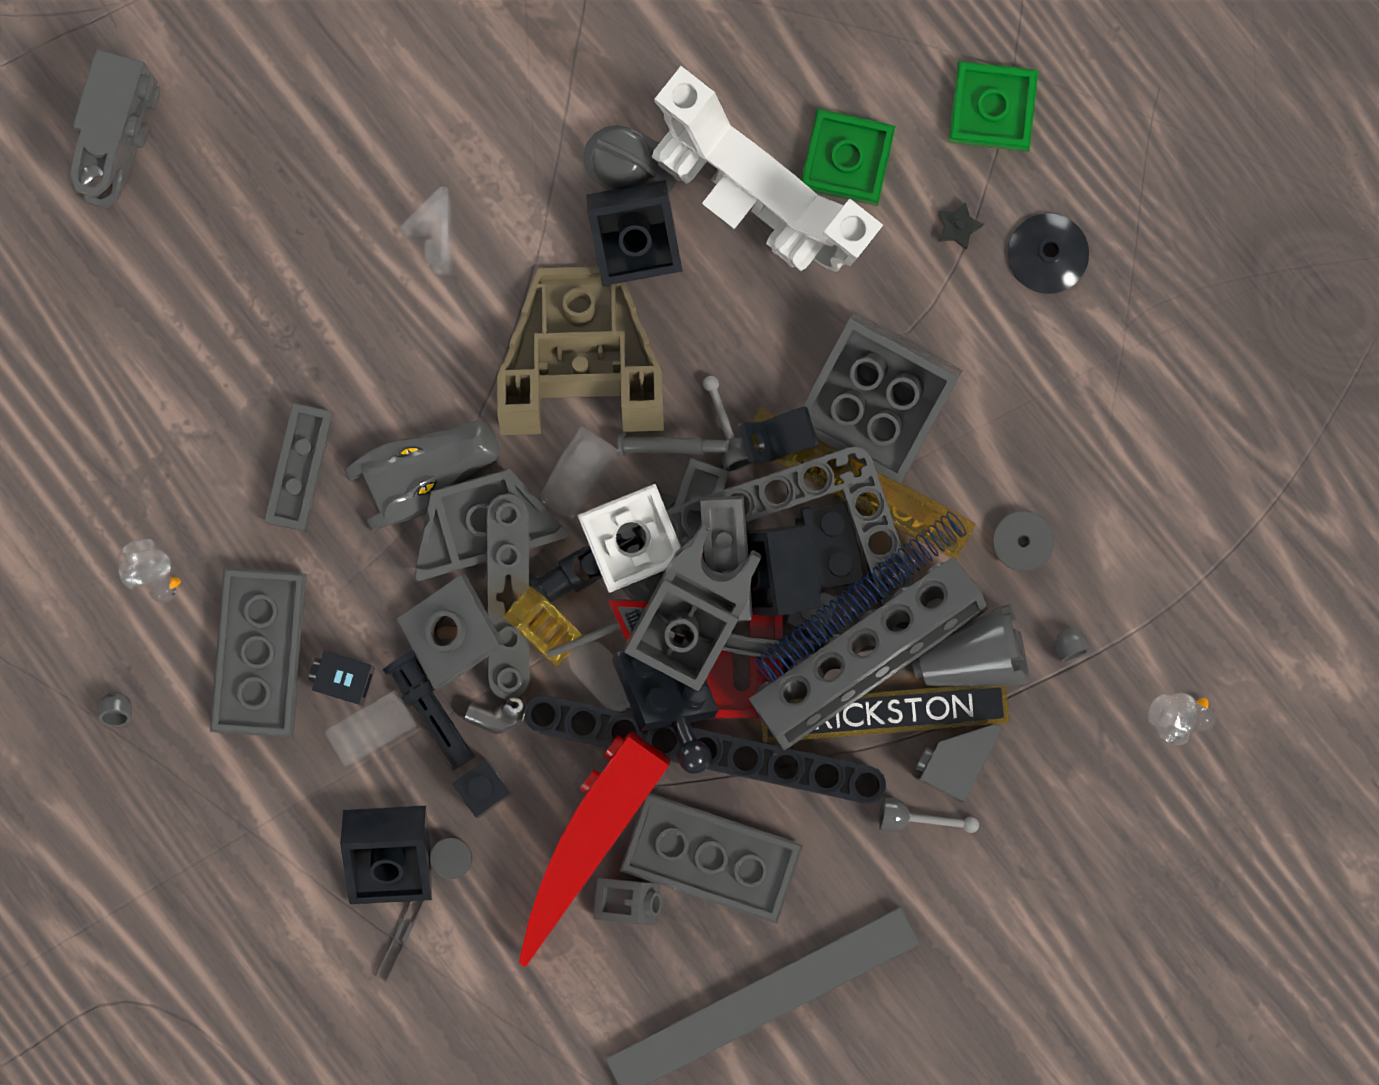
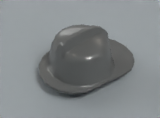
[583,125,676,192]

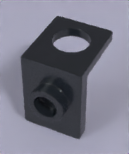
[738,407,818,463]

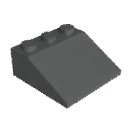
[803,312,963,484]

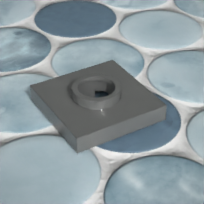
[397,575,504,689]

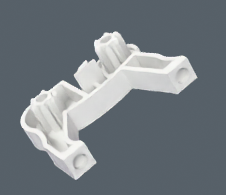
[652,66,883,272]

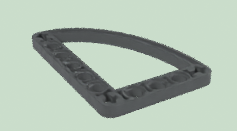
[616,447,914,659]

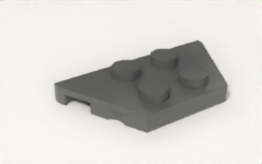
[414,468,569,582]

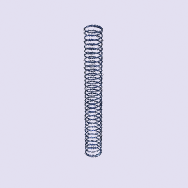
[754,511,967,683]

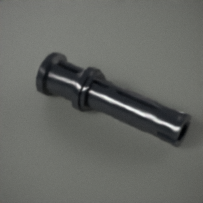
[382,650,476,771]

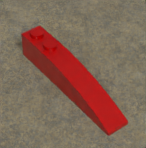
[519,730,671,967]

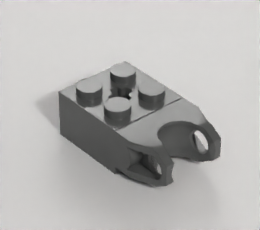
[70,49,160,209]
[625,523,761,691]

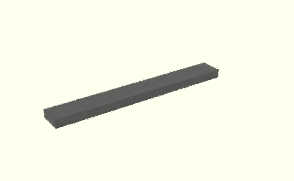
[605,907,920,1085]

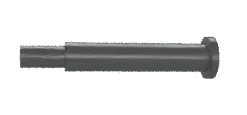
[617,432,729,456]

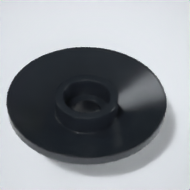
[1008,213,1089,294]

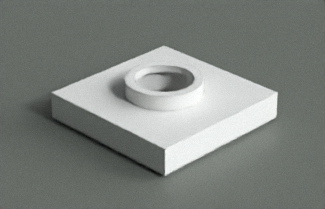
[577,484,681,593]

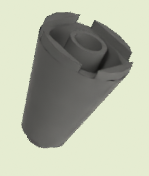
[912,604,1029,686]

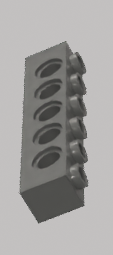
[749,556,988,751]

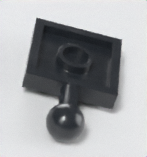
[612,651,719,774]

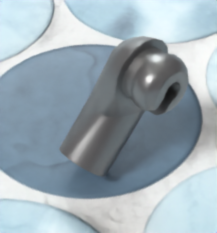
[464,697,525,734]

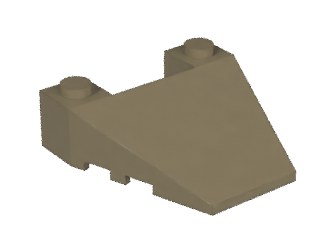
[497,266,664,435]

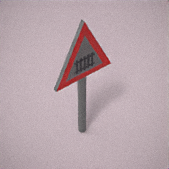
[546,599,649,658]

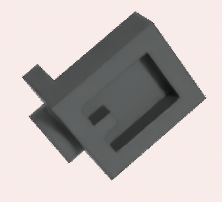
[593,878,662,925]

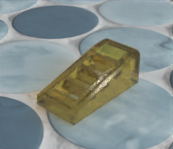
[503,586,583,667]

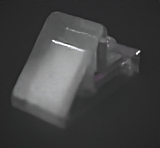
[400,187,452,276]

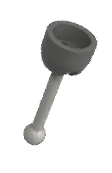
[703,376,752,471]
[879,797,979,833]

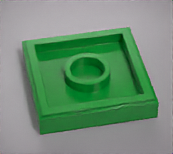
[948,61,1039,152]
[801,108,896,206]

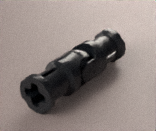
[529,525,645,611]

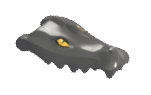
[344,420,499,532]

